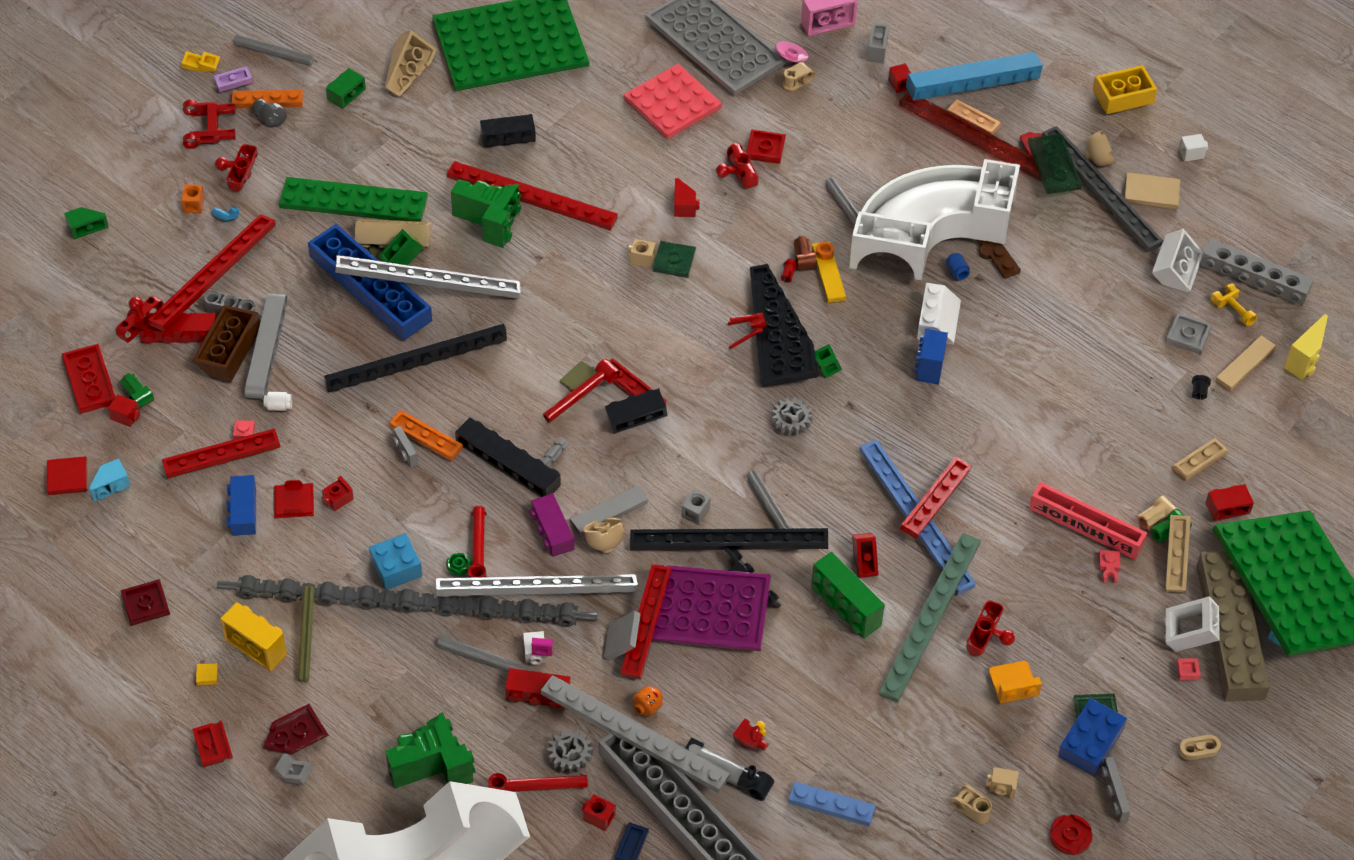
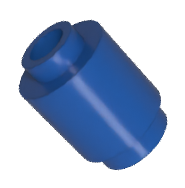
[946,253,970,280]

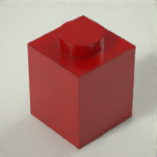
[888,63,911,93]
[108,394,140,427]

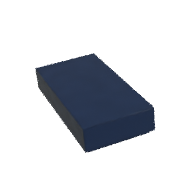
[614,822,649,860]

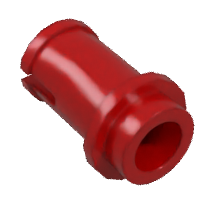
[780,259,798,283]

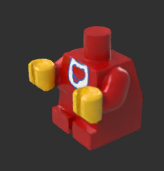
[733,718,769,751]

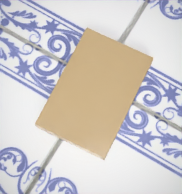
[1124,172,1180,210]

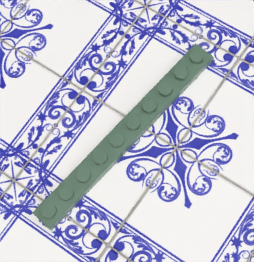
[879,533,981,703]

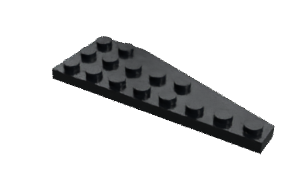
[750,264,818,387]

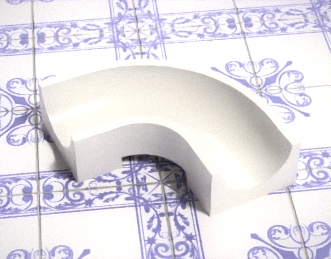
[849,159,1020,280]
[283,781,530,860]

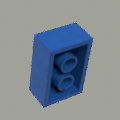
[1058,698,1127,777]

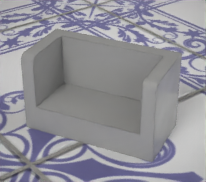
[867,23,889,63]

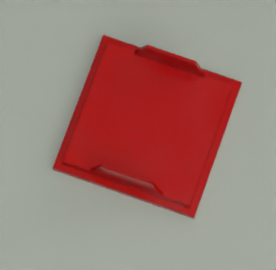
[274,480,314,519]

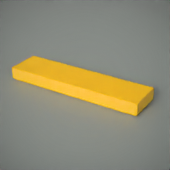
[812,241,846,303]

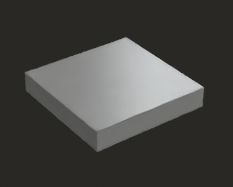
[1165,313,1212,355]
[604,610,640,661]

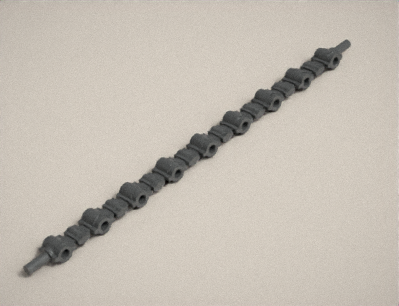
[217,575,598,627]

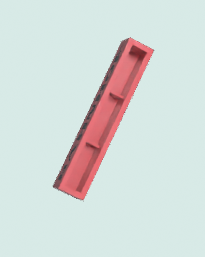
[1029,482,1147,560]

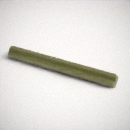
[298,586,315,682]

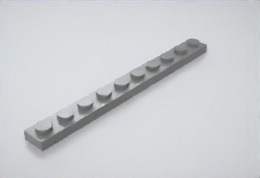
[335,255,520,299]
[435,574,638,597]
[541,675,730,793]

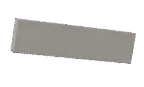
[570,486,648,536]

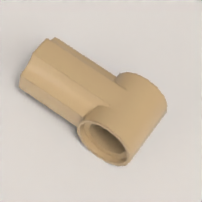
[1137,496,1177,530]

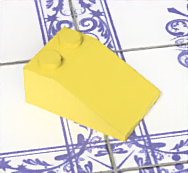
[1284,314,1328,381]

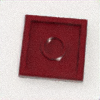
[120,579,170,626]

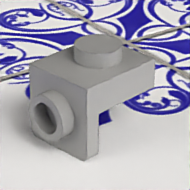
[275,753,313,784]

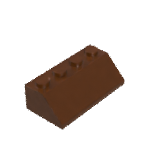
[192,305,260,383]

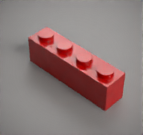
[139,313,216,343]

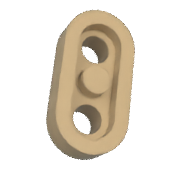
[1179,735,1221,760]

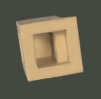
[986,767,1019,800]

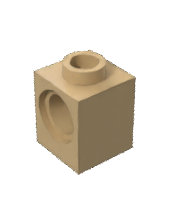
[628,239,656,268]

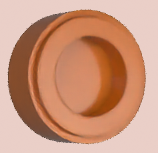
[816,242,834,260]

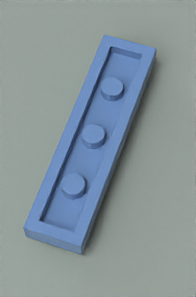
[788,782,876,827]

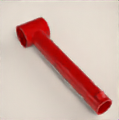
[543,359,620,423]
[468,506,487,578]
[488,773,588,792]

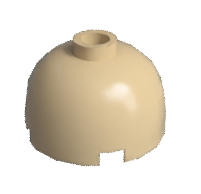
[1084,130,1116,166]
[583,518,623,553]

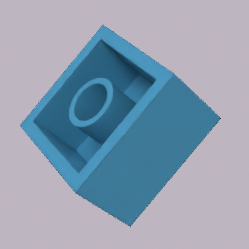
[369,533,422,590]

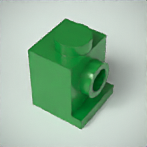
[815,344,842,378]

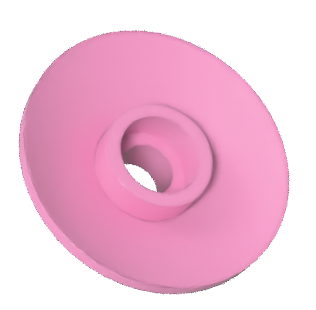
[776,41,809,63]

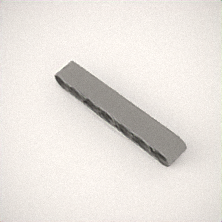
[245,293,288,399]

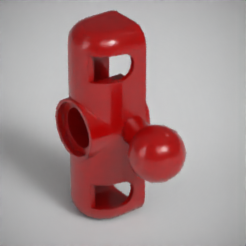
[716,143,759,188]
[215,144,258,192]
[115,296,164,343]
[966,600,1015,656]

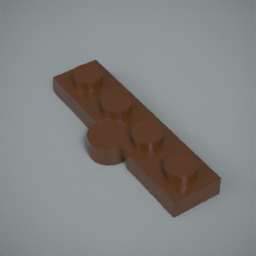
[976,239,1021,279]

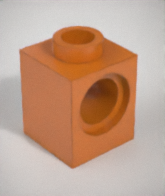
[181,184,205,213]

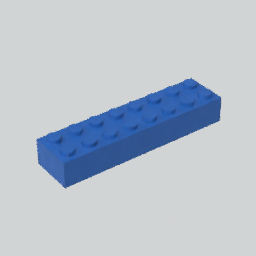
[308,224,432,340]

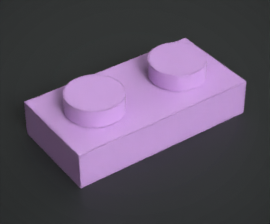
[214,66,253,92]

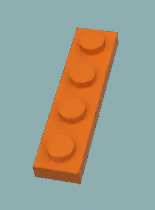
[232,89,303,108]
[389,410,463,462]

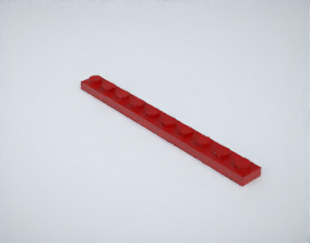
[447,161,618,231]
[148,214,276,331]

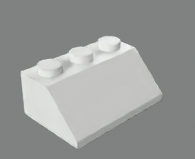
[1152,229,1203,292]
[917,283,961,345]

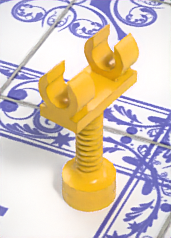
[1210,283,1258,326]

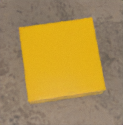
[196,663,218,686]

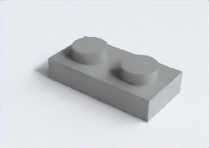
[392,426,418,467]

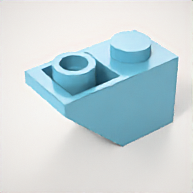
[89,459,130,502]

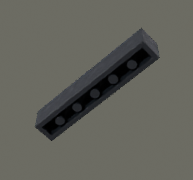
[455,417,561,497]

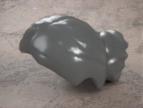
[252,99,287,127]

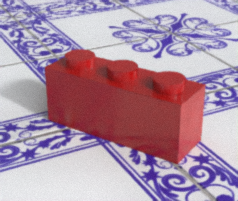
[505,668,571,708]

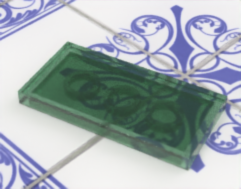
[1028,134,1082,194]

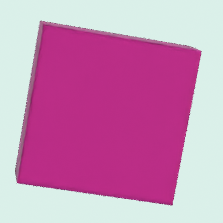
[531,637,553,656]

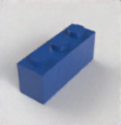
[227,475,256,536]

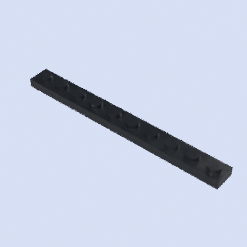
[324,324,507,393]
[630,528,828,550]

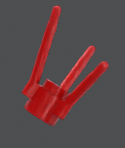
[727,312,766,349]

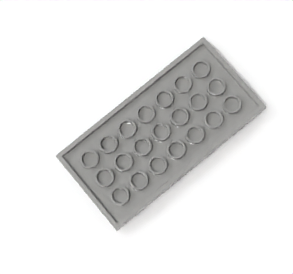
[645,0,787,96]

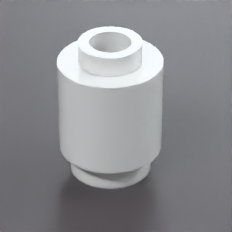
[264,392,293,411]

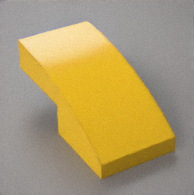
[181,51,220,72]

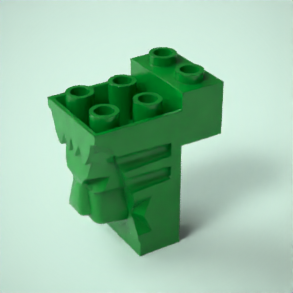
[451,179,521,248]
[385,712,476,788]

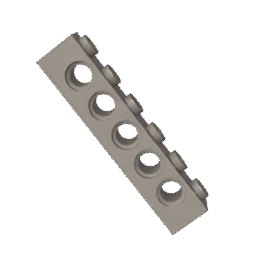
[1200,239,1314,306]

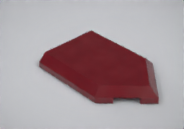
[263,704,329,755]

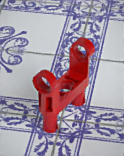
[183,99,236,149]

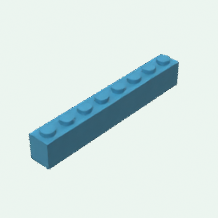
[906,52,1043,101]

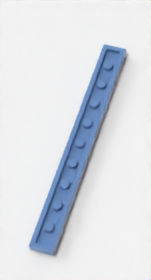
[859,439,976,595]

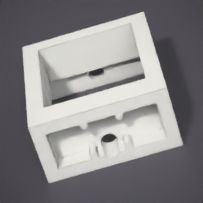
[1164,596,1220,652]

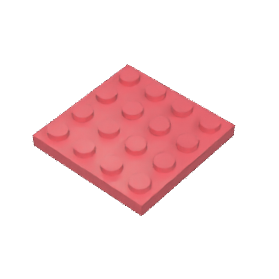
[624,64,722,139]

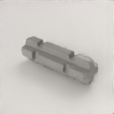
[541,438,568,467]

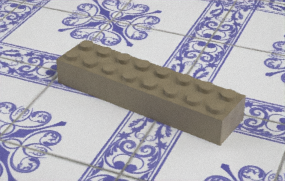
[1196,551,1270,702]

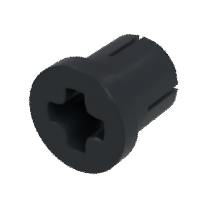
[1191,375,1211,400]

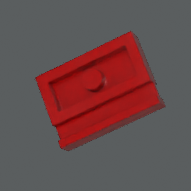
[192,720,233,768]

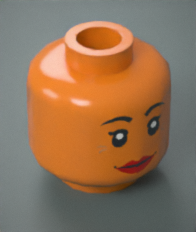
[632,686,663,717]

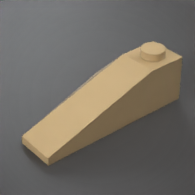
[385,30,437,97]

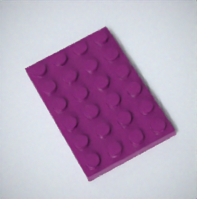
[652,564,771,651]

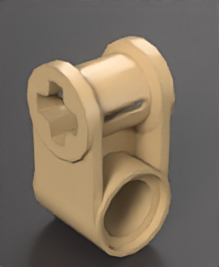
[782,62,815,92]
[951,785,992,824]

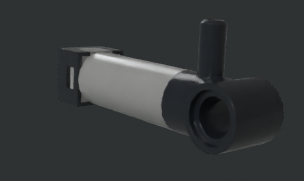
[685,737,775,801]

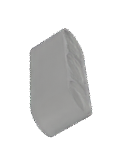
[204,290,256,316]

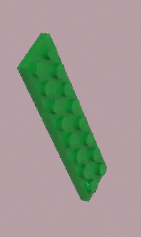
[279,177,428,222]

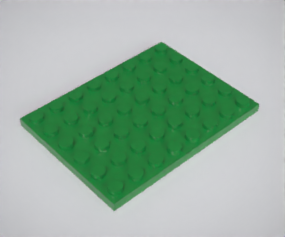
[432,0,590,92]
[1212,510,1354,657]

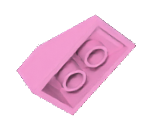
[801,0,858,36]

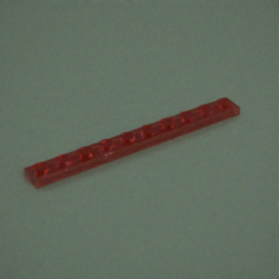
[899,92,1057,184]

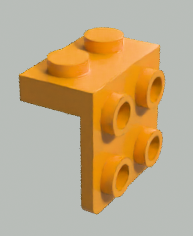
[989,661,1042,704]

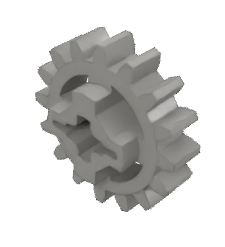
[771,397,813,435]
[547,729,593,774]

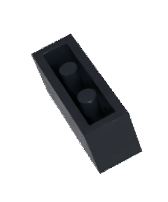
[480,114,536,148]
[605,388,668,434]

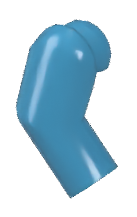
[212,206,239,221]

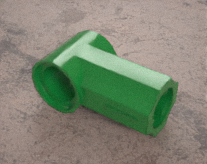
[120,373,154,408]
[1150,509,1192,543]

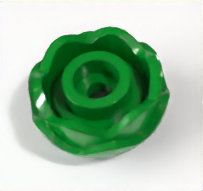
[446,553,471,576]

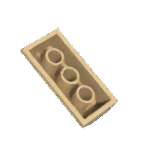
[355,219,432,250]

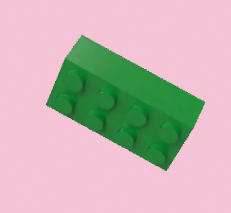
[811,551,885,639]

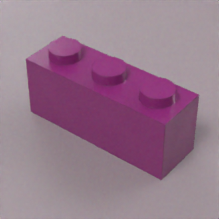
[529,494,575,557]

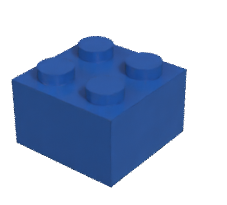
[914,329,948,385]

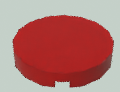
[1050,814,1093,855]

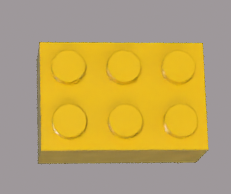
[1092,65,1157,115]
[220,602,287,671]

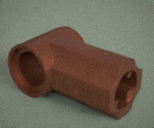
[793,236,816,271]

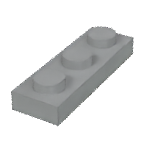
[1100,756,1131,823]

